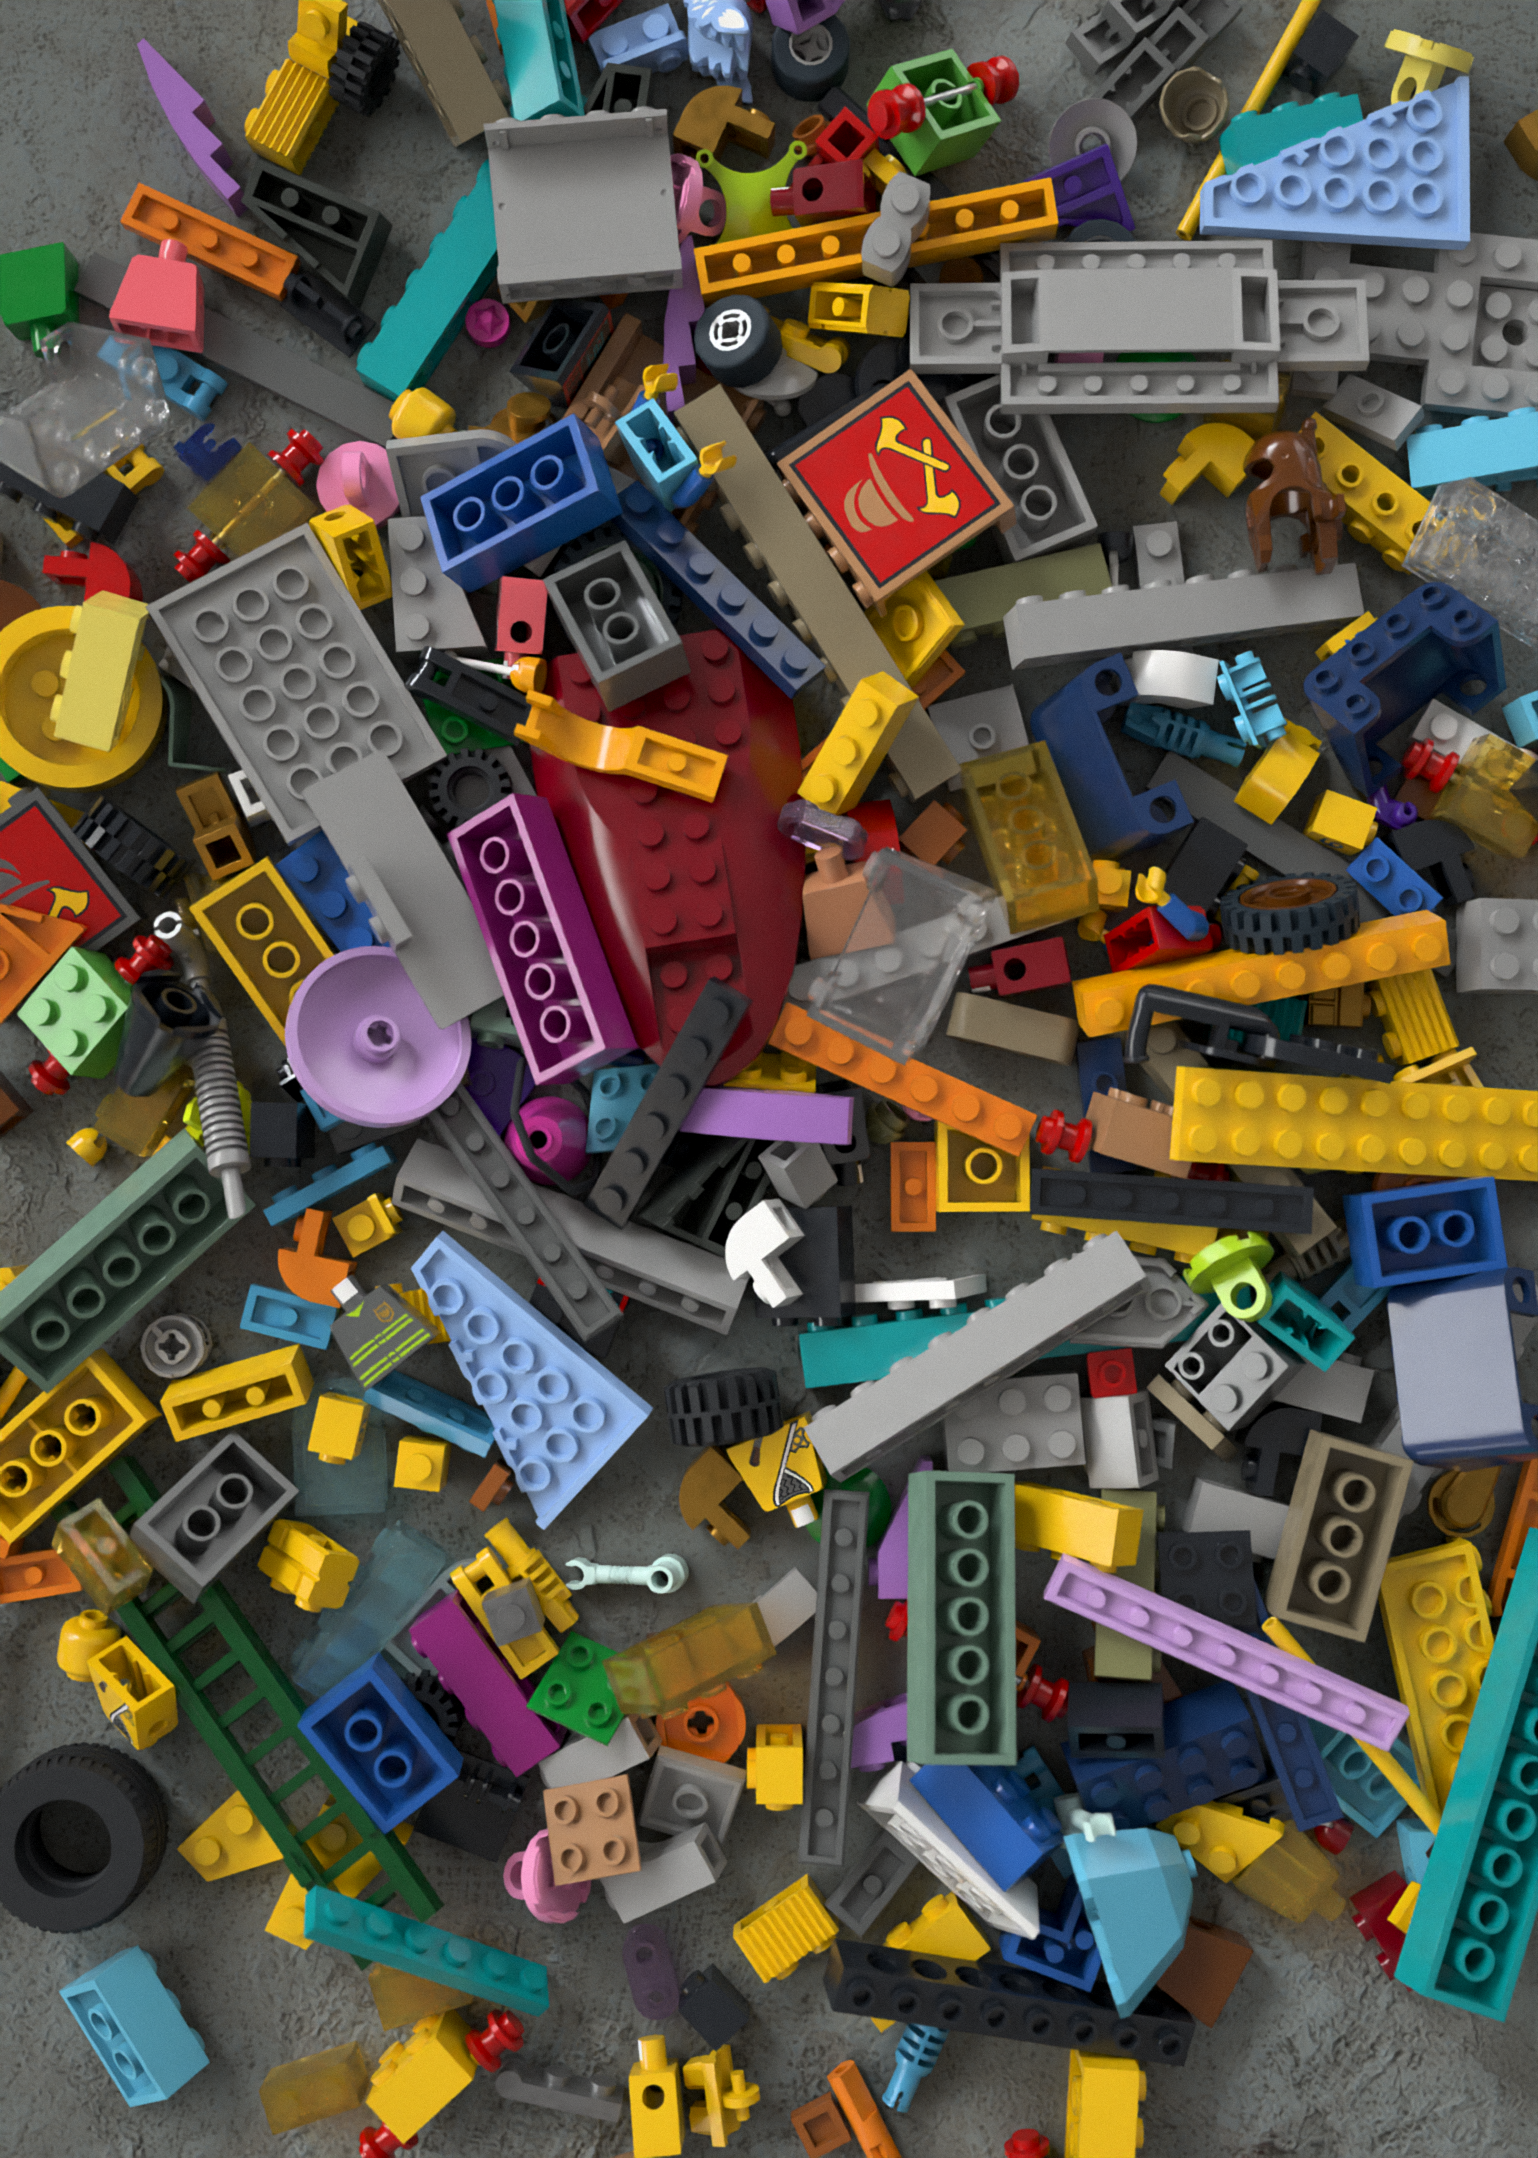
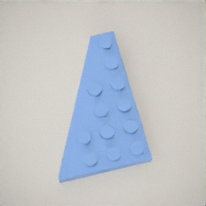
[1200,76,1470,250]

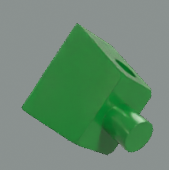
[0,242,79,358]

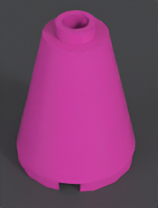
[505,1096,591,1185]

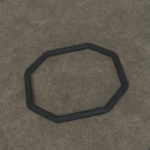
[510,1057,603,1195]

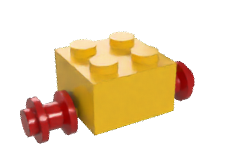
[359,2003,524,2158]

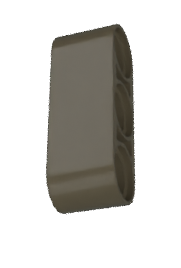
[946,992,1081,1066]

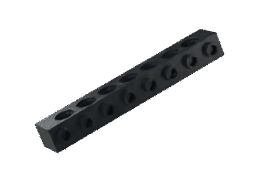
[823,1938,1196,2067]

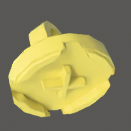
[1384,29,1474,105]

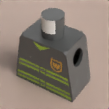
[330,1275,441,1391]

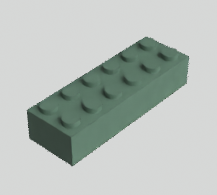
[0,1128,256,1394]
[907,1470,1016,1765]

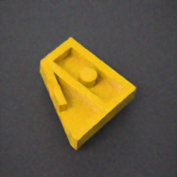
[1156,1800,1285,1883]

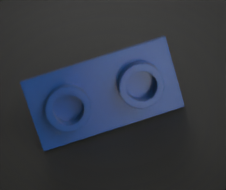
[1346,837,1443,916]

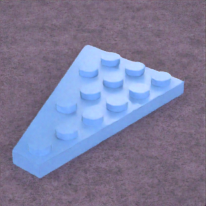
[411,1231,653,1530]

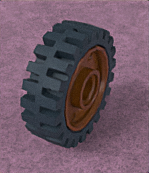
[1220,872,1360,955]

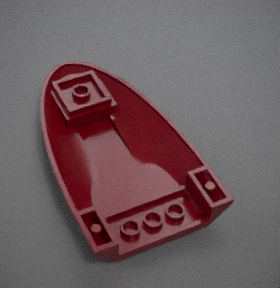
[523,629,806,1087]

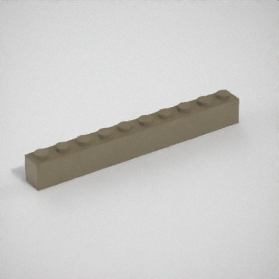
[674,384,962,804]

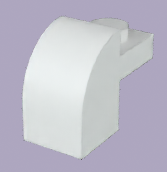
[1117,650,1219,709]
[725,1199,805,1308]

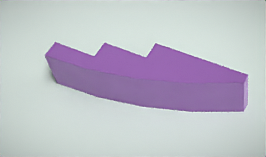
[137,38,248,218]
[663,235,705,426]
[680,1086,854,1145]

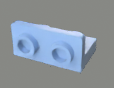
[588,3,688,74]

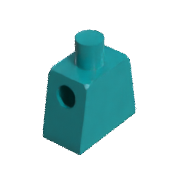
[1252,1271,1355,1372]

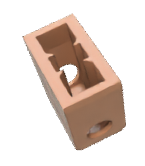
[803,847,896,960]

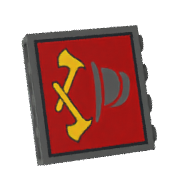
[0,786,148,1023]

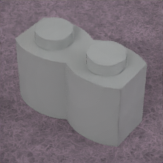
[861,172,930,287]

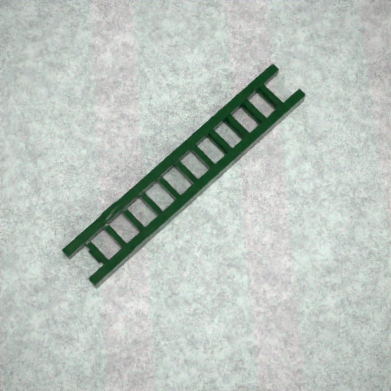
[50,1456,445,1971]

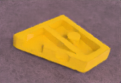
[177,1790,284,1882]

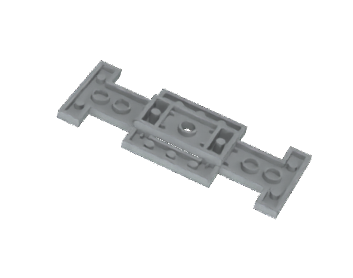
[1288,233,1538,418]

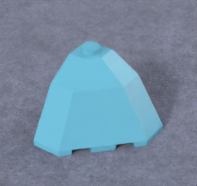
[1063,1828,1198,2019]

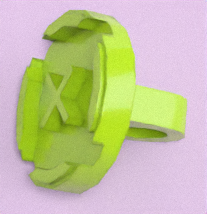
[1183,1230,1274,1322]

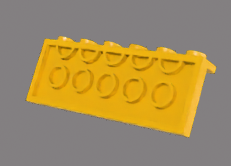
[1378,1536,1496,1815]

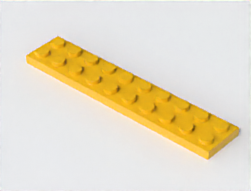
[1170,1066,1538,1181]

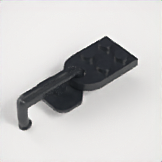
[762,324,995,472]
[1122,984,1395,1084]

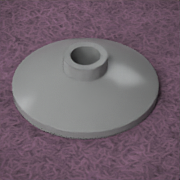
[1048,98,1137,181]
[734,348,817,400]

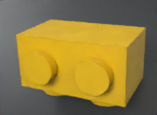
[747,1724,803,1811]

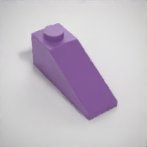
[868,1455,933,1599]

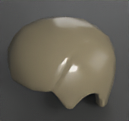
[1159,66,1231,144]

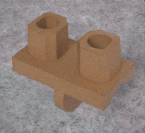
[583,377,646,466]

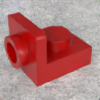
[1086,1347,1137,1398]

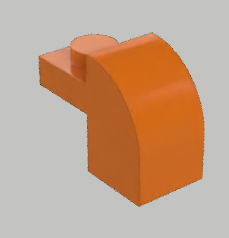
[278,1207,358,1308]

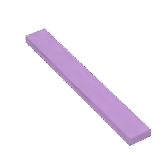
[1044,1553,1410,1752]

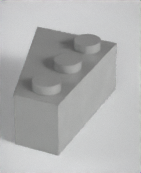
[388,516,492,664]

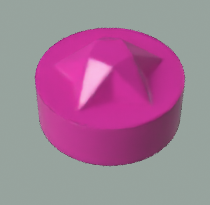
[465,299,511,348]

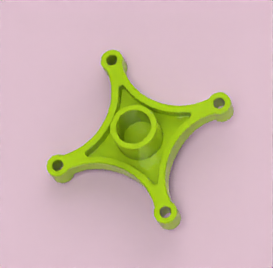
[696,141,807,244]

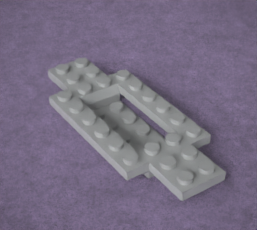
[910,240,1370,414]

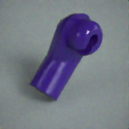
[1366,784,1418,830]

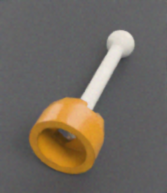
[444,651,547,693]

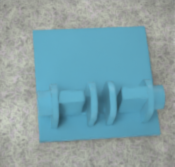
[1217,651,1287,752]
[585,1064,660,1154]

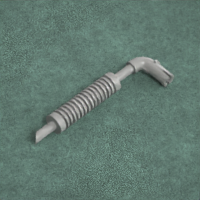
[153,912,251,1219]

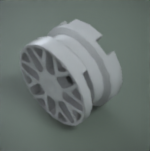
[140,1313,212,1379]

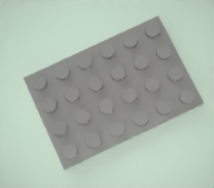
[145,523,447,846]

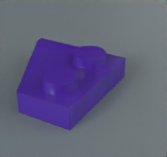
[1023,143,1136,231]

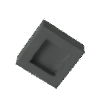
[1151,1416,1183,1469]

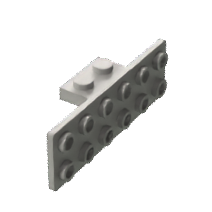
[303,750,504,1030]

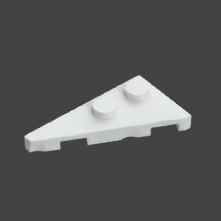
[855,1274,987,1310]

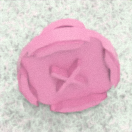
[670,153,726,245]
[316,441,400,529]
[503,1828,591,1924]

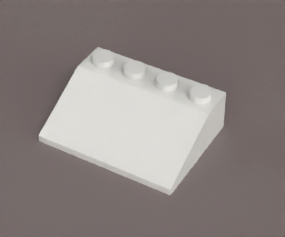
[857,1760,1040,1939]

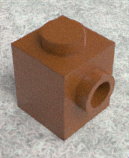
[899,800,967,875]

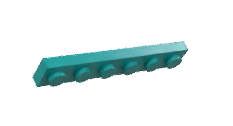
[304,1885,549,2017]

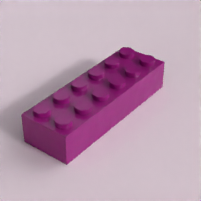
[447,793,638,1085]

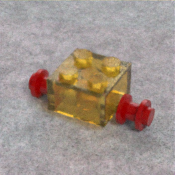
[173,429,324,583]
[1401,733,1538,859]

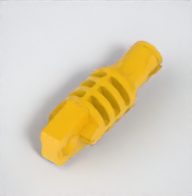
[484,1517,579,1633]

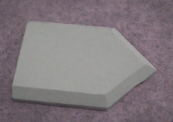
[1069,1253,1209,1349]

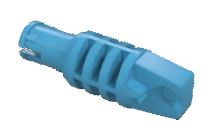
[1121,702,1247,768]
[882,2023,950,2113]

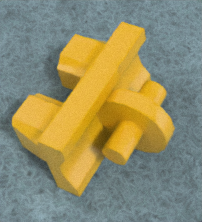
[683,2044,761,2147]

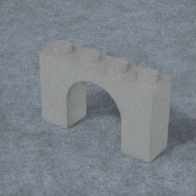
[538,1701,727,1924]

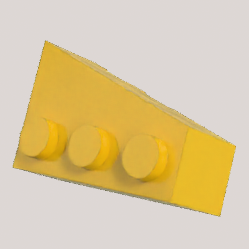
[264,1793,414,1950]

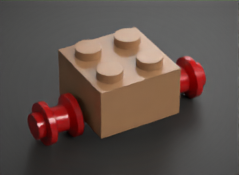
[1036,1087,1229,1182]

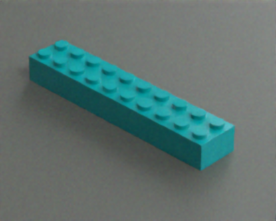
[1394,1527,1538,2022]

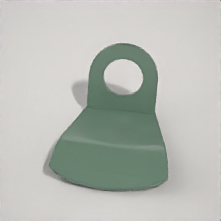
[160,676,226,773]

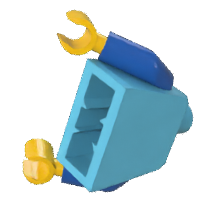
[615,363,737,512]

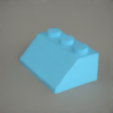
[59,1945,210,2107]

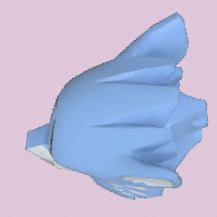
[683,0,753,105]

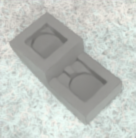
[727,1567,817,1660]

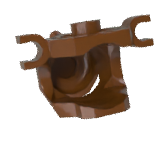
[1243,417,1346,576]

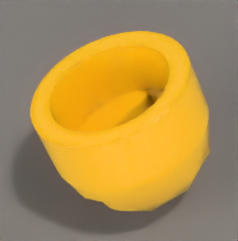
[66,1128,107,1167]

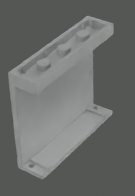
[484,106,683,304]

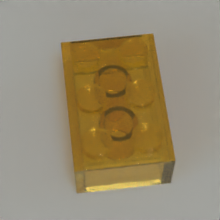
[602,1602,777,1719]

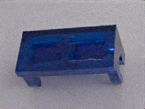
[171,423,242,483]

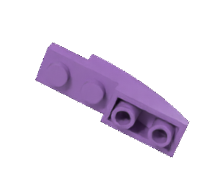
[803,1692,907,1772]

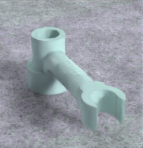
[565,1554,689,1594]
[1053,1793,1117,1849]

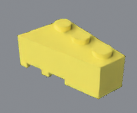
[50,590,152,752]

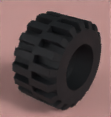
[664,1367,784,1447]

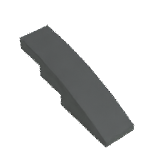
[1065,0,1189,77]
[1090,0,1242,122]

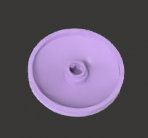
[285,946,471,1128]

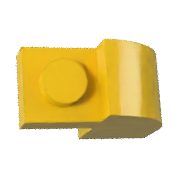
[288,0,358,79]
[1159,423,1255,505]
[1234,718,1322,825]

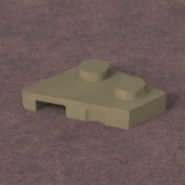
[1146,1374,1239,1464]

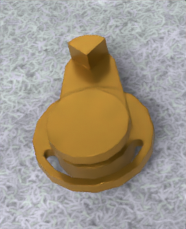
[468,392,557,444]
[1426,1465,1502,1538]

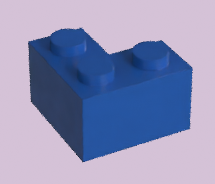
[998,1873,1102,1992]

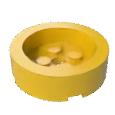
[0,606,168,793]

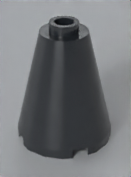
[114,970,223,1097]

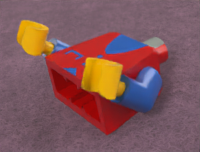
[1078,867,1221,973]

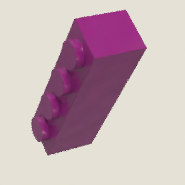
[409,1588,567,1777]

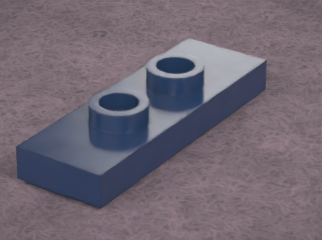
[1075,1037,1136,1173]

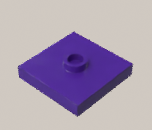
[465,1021,536,1137]

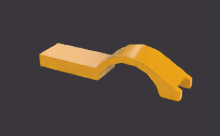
[514,690,728,803]

